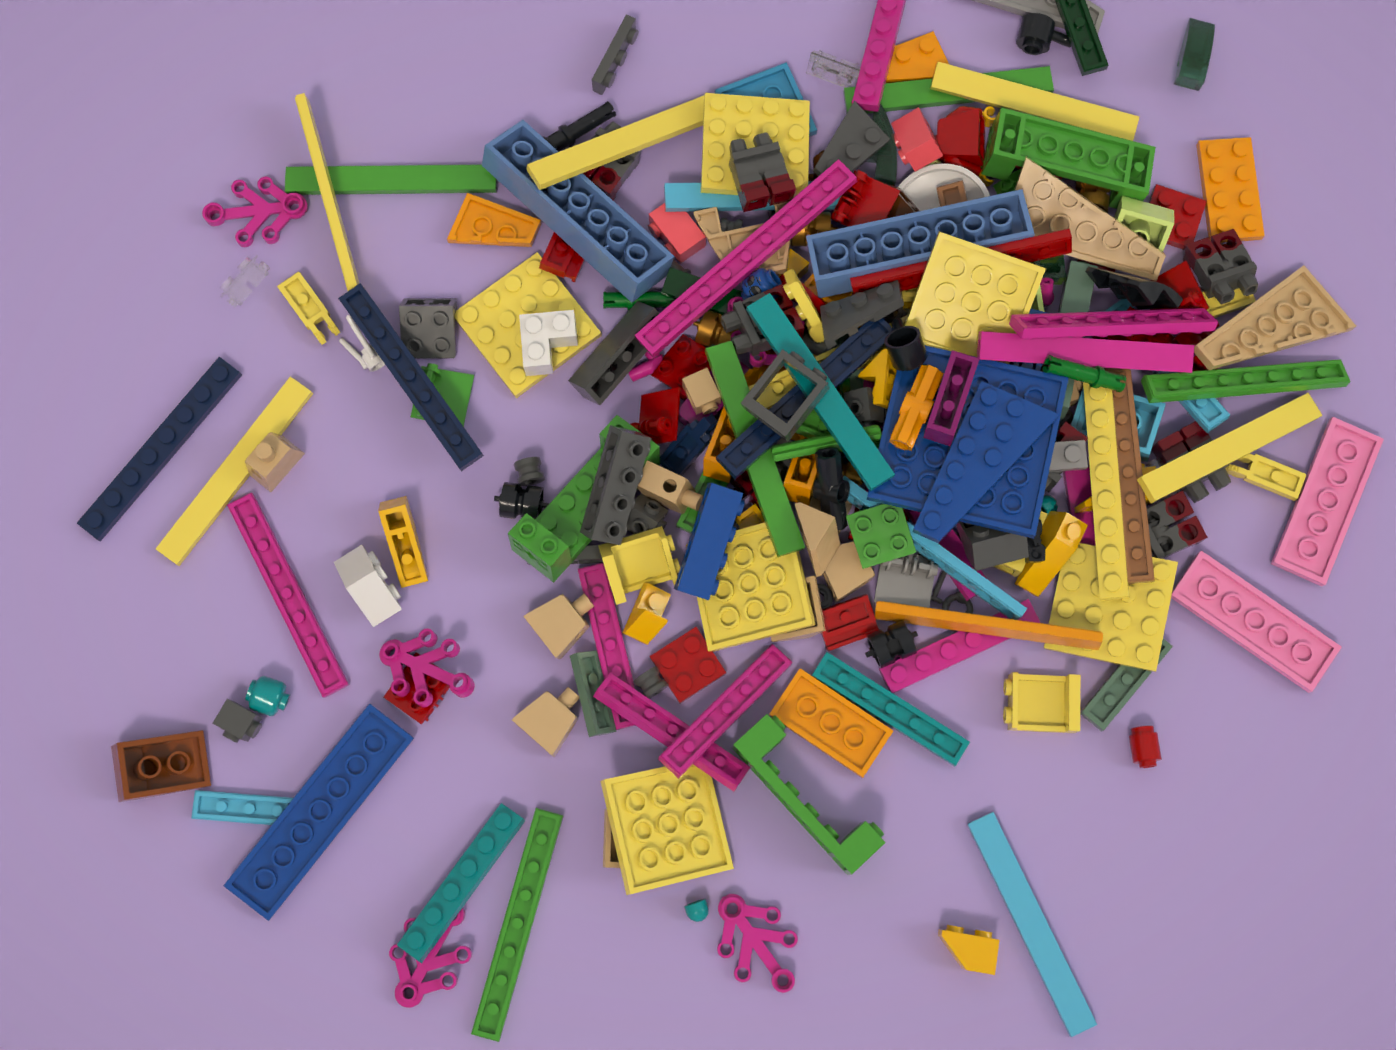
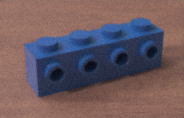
[673,483,745,600]

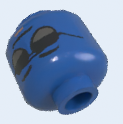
[741,268,782,300]

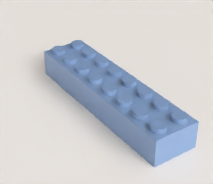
[482,120,674,302]
[806,189,1035,298]

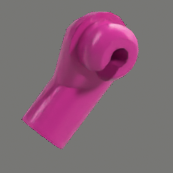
[1040,278,1054,307]
[629,351,663,382]

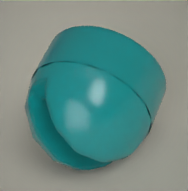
[1041,495,1058,515]
[684,899,709,922]

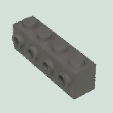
[568,301,659,405]
[580,425,651,545]

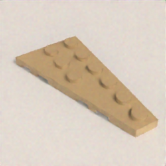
[1014,156,1166,281]
[1194,265,1356,370]

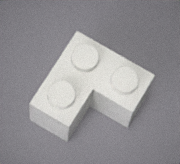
[519,310,578,376]
[334,545,402,627]

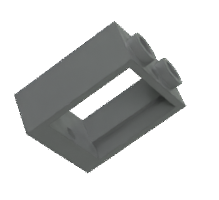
[741,349,830,442]

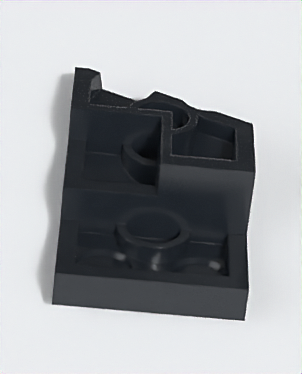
[1085,267,1183,310]

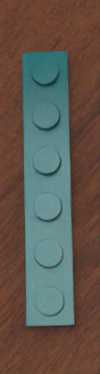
[812,652,970,767]
[397,803,525,964]

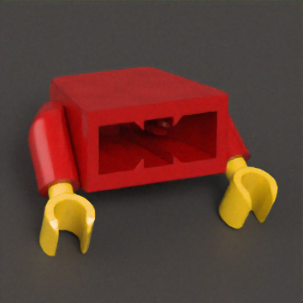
[934,106,995,187]

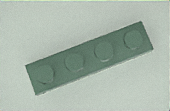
[1080,638,1173,732]

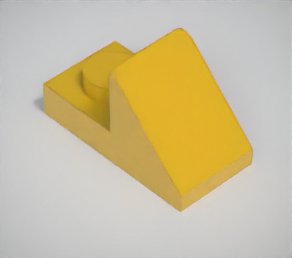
[858,349,897,409]
[622,583,671,645]

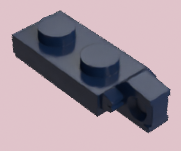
[660,414,718,476]

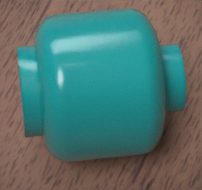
[245,676,290,716]

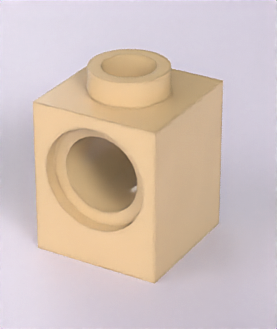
[682,368,721,415]

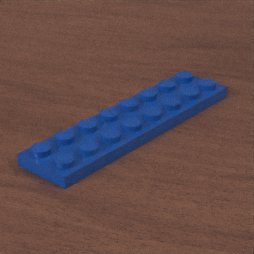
[223,704,414,921]

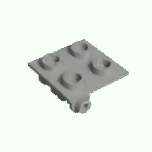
[874,554,938,608]

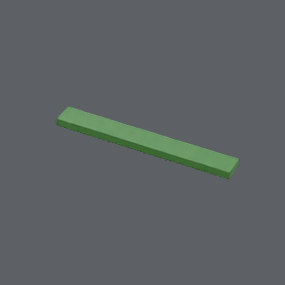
[843,66,1054,114]
[285,165,497,195]
[705,341,805,557]
[1141,359,1351,403]
[471,808,563,1042]

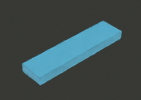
[191,790,293,825]

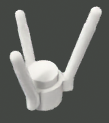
[339,315,385,372]

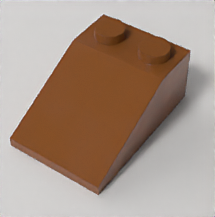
[111,730,211,802]

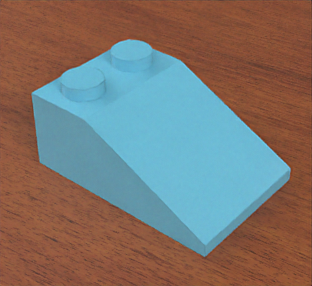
[1071,388,1166,463]

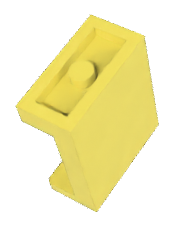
[598,526,680,605]
[1003,672,1081,733]

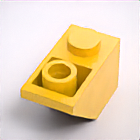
[938,925,1000,975]

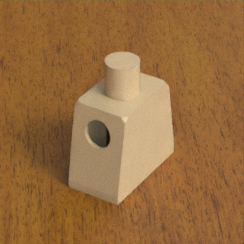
[245,432,305,492]
[637,460,703,514]
[822,541,875,603]
[523,593,594,659]
[512,687,580,757]

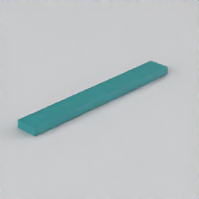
[746,293,895,492]

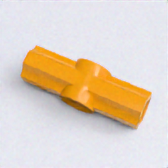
[889,365,944,451]

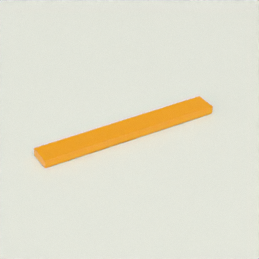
[875,601,1103,650]

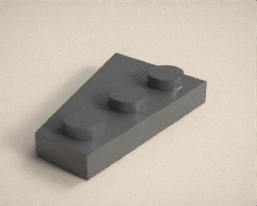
[813,101,890,176]
[820,280,904,349]

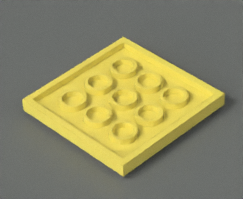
[701,93,810,195]
[904,231,1046,364]
[454,252,602,398]
[686,522,815,652]
[1044,543,1178,672]
[600,765,734,895]

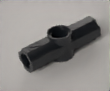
[813,447,850,530]

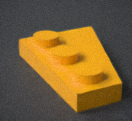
[862,31,949,83]
[447,193,542,247]

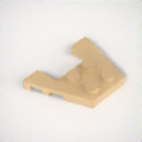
[693,191,797,275]

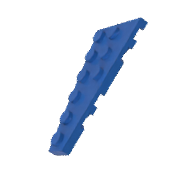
[912,381,1060,544]

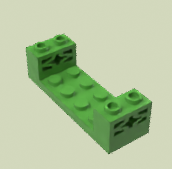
[981,107,1156,209]
[508,415,660,583]
[732,714,886,875]

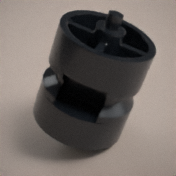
[494,482,549,519]
[865,620,918,669]

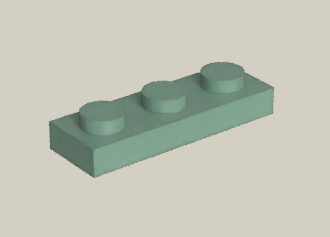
[570,650,616,737]

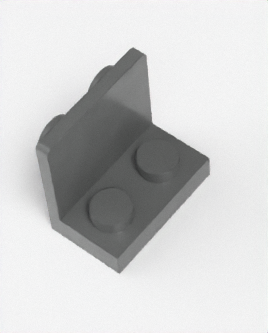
[399,298,458,358]

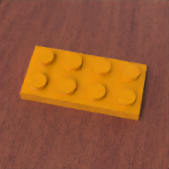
[1196,137,1265,243]
[769,668,893,778]

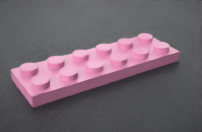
[1271,417,1384,587]
[1171,551,1342,693]

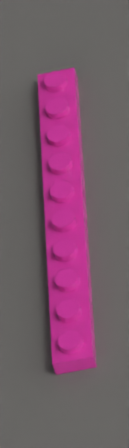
[634,159,857,358]

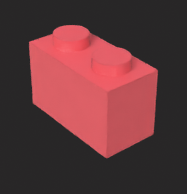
[891,107,943,172]
[648,203,706,264]

